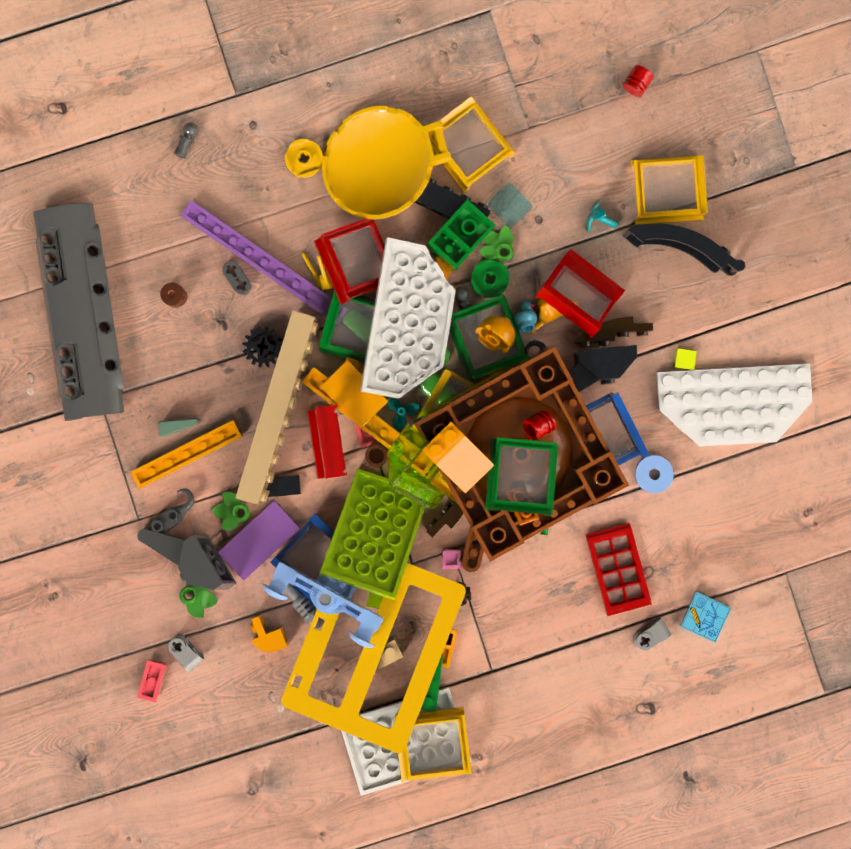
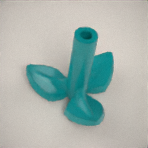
[586,201,619,232]
[387,398,420,430]

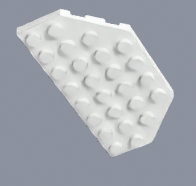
[360,237,456,398]
[656,363,813,447]

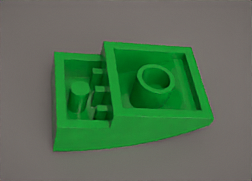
[426,199,496,271]

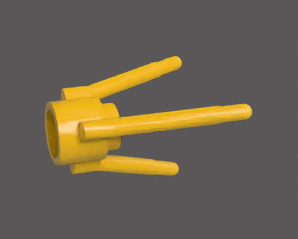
[302,248,335,291]

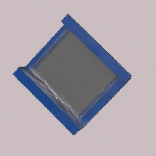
[586,392,649,465]
[270,514,334,600]

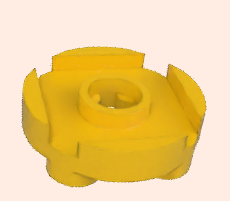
[285,139,323,178]

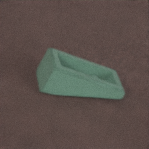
[158,418,200,437]

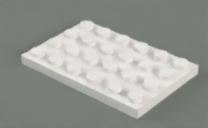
[341,687,472,796]

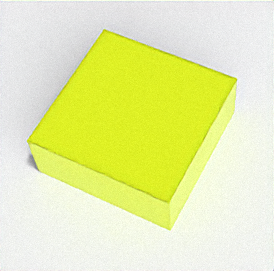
[674,348,697,370]

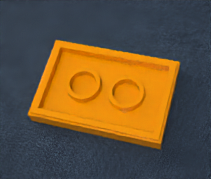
[321,360,389,429]

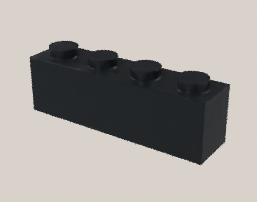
[414,178,491,219]

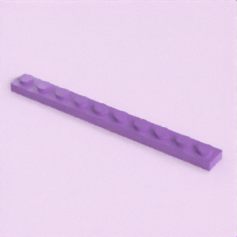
[180,200,348,326]

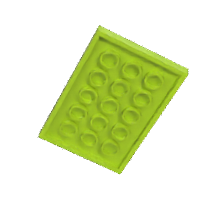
[319,468,430,600]

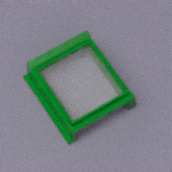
[319,290,375,364]
[449,295,529,382]
[485,437,558,516]

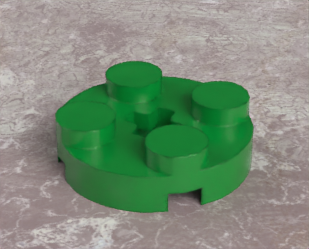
[471,260,509,298]

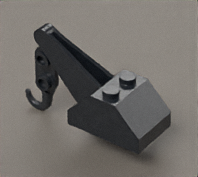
[525,340,638,392]

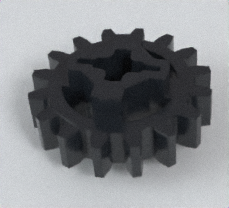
[242,326,283,368]

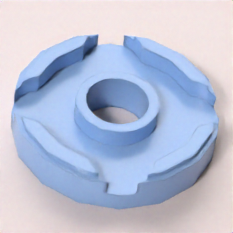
[635,455,674,493]

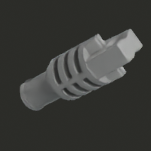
[285,583,324,629]

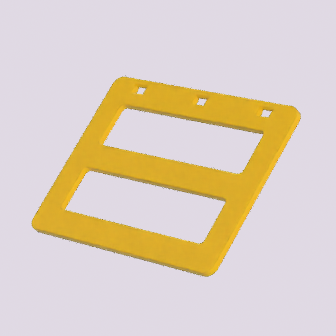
[281,563,466,753]

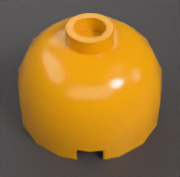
[475,316,515,354]

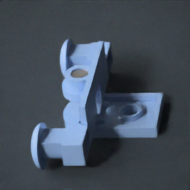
[263,562,384,648]

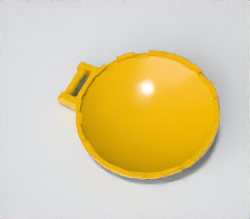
[322,106,452,219]

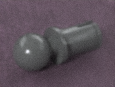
[173,122,198,159]
[455,287,477,323]

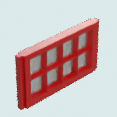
[585,523,652,616]

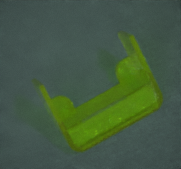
[387,424,446,509]

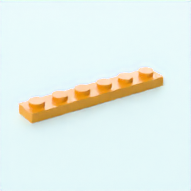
[130,420,243,489]

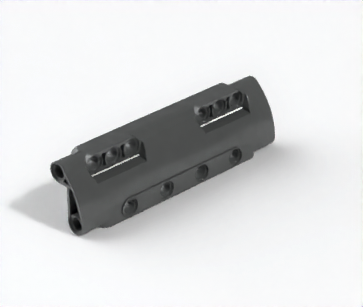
[33,203,125,421]

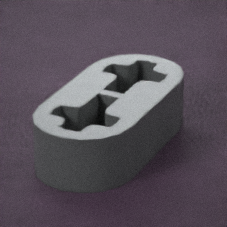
[222,261,251,295]

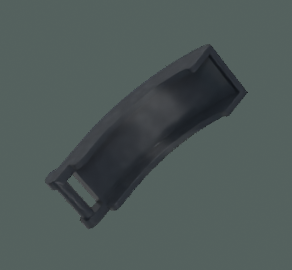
[623,224,745,276]

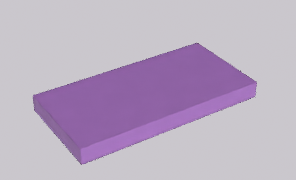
[218,500,300,581]

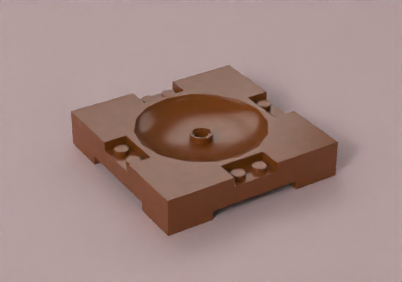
[413,345,629,562]

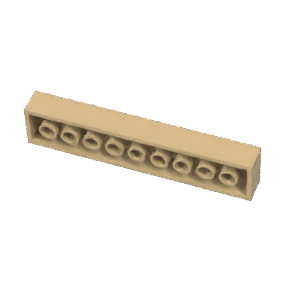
[235,310,320,505]

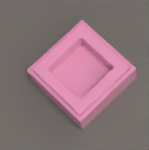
[442,549,461,569]

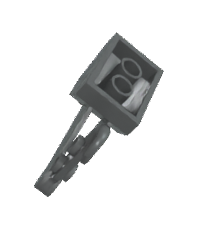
[137,488,237,590]

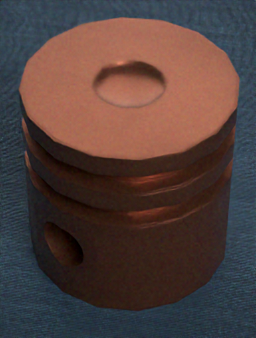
[160,282,187,308]
[365,444,389,467]

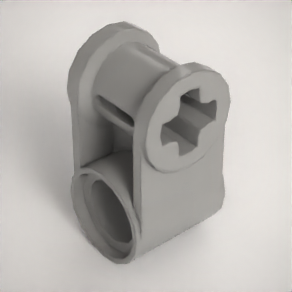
[633,617,671,650]
[168,635,205,672]

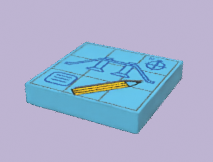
[680,591,731,643]

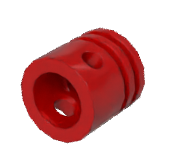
[622,65,654,98]
[523,409,556,441]

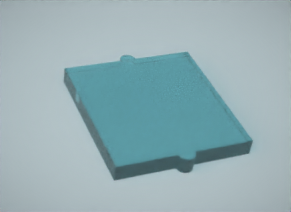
[488,183,533,229]

